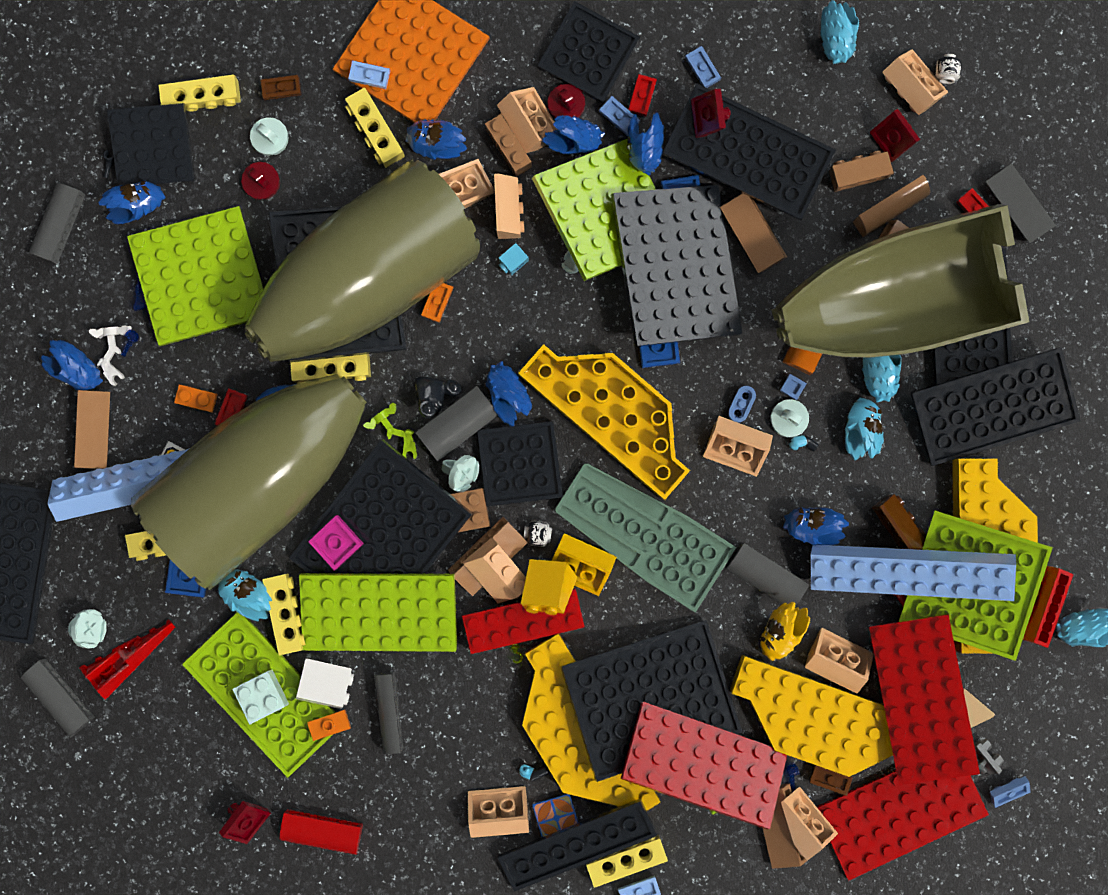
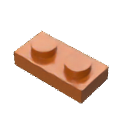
[421,283,453,323]
[174,385,218,413]

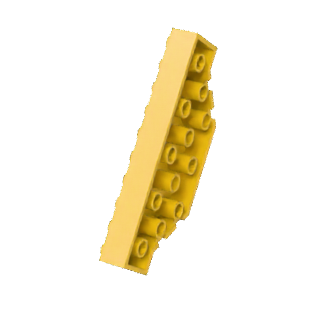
[518,344,690,500]
[952,459,1039,654]
[522,634,661,810]
[730,655,893,777]

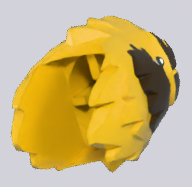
[760,602,810,661]

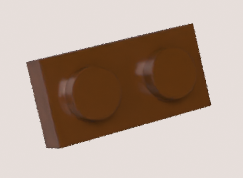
[261,75,302,100]
[809,765,853,796]

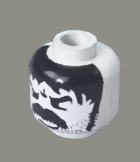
[935,54,962,84]
[524,521,552,547]

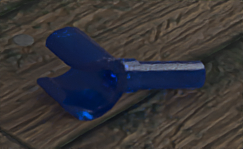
[121,330,139,357]
[786,764,800,792]

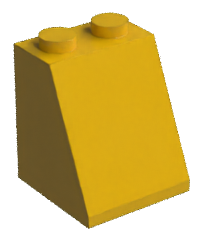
[521,559,577,615]

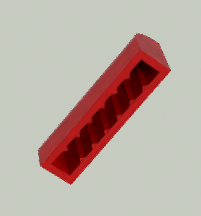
[1023,566,1074,648]
[280,809,363,855]

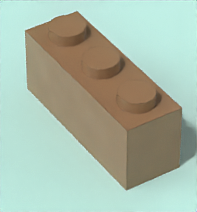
[485,114,532,177]
[829,151,894,192]

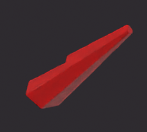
[79,620,175,700]

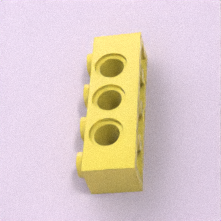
[159,75,241,112]
[345,87,405,168]
[291,354,371,384]
[125,531,166,561]
[262,574,306,655]
[586,835,668,888]

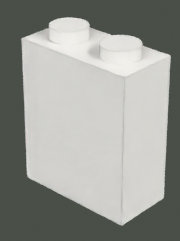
[296,659,354,709]

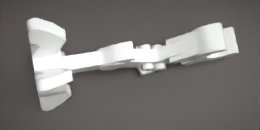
[89,325,132,386]

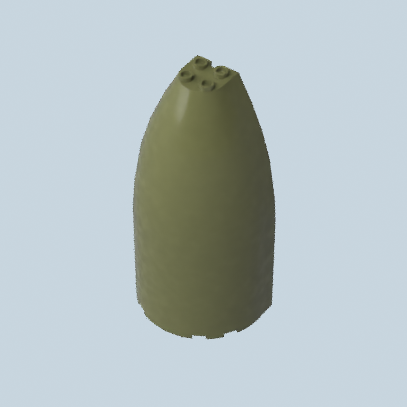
[245,159,480,362]
[772,204,1029,358]
[131,374,367,590]

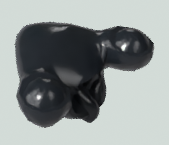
[414,377,462,419]

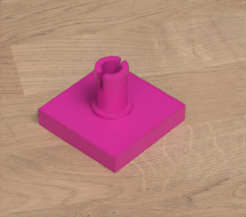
[308,515,364,570]

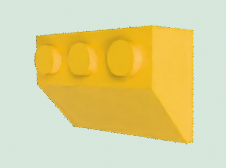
[552,533,617,596]

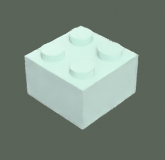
[232,670,289,725]

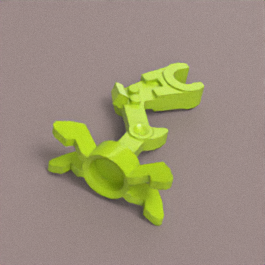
[363,403,417,459]

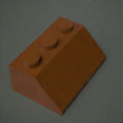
[871,494,926,550]

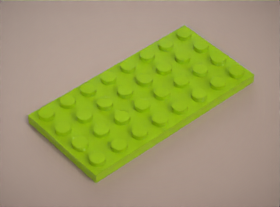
[299,573,457,652]
[182,612,335,778]

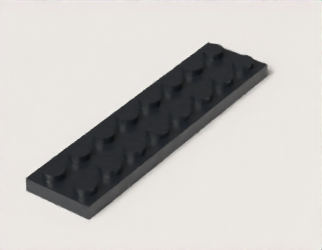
[498,798,657,892]

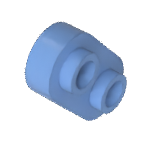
[728,386,756,423]

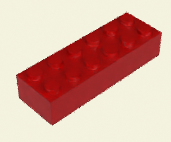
[462,588,585,654]

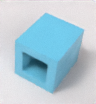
[499,243,529,275]

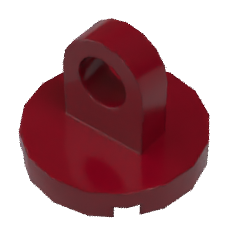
[548,84,585,118]
[241,162,280,200]

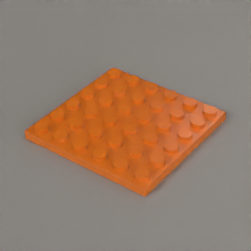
[333,0,490,123]

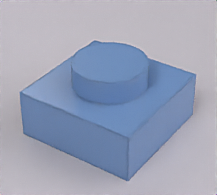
[780,374,807,400]

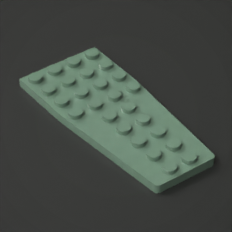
[556,464,736,613]

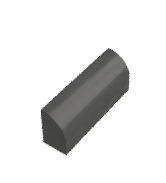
[986,163,1056,244]
[28,183,85,264]
[416,386,498,461]
[725,543,809,606]
[21,659,95,738]
[374,671,404,754]

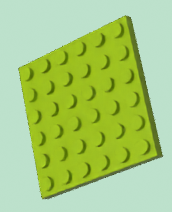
[532,139,656,281]
[127,206,264,346]
[899,511,1053,661]

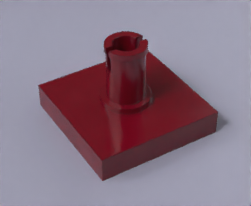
[691,89,731,138]
[870,109,921,162]
[219,801,271,844]

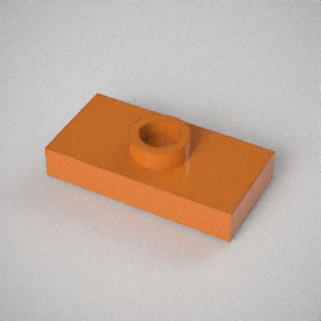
[307,709,351,741]

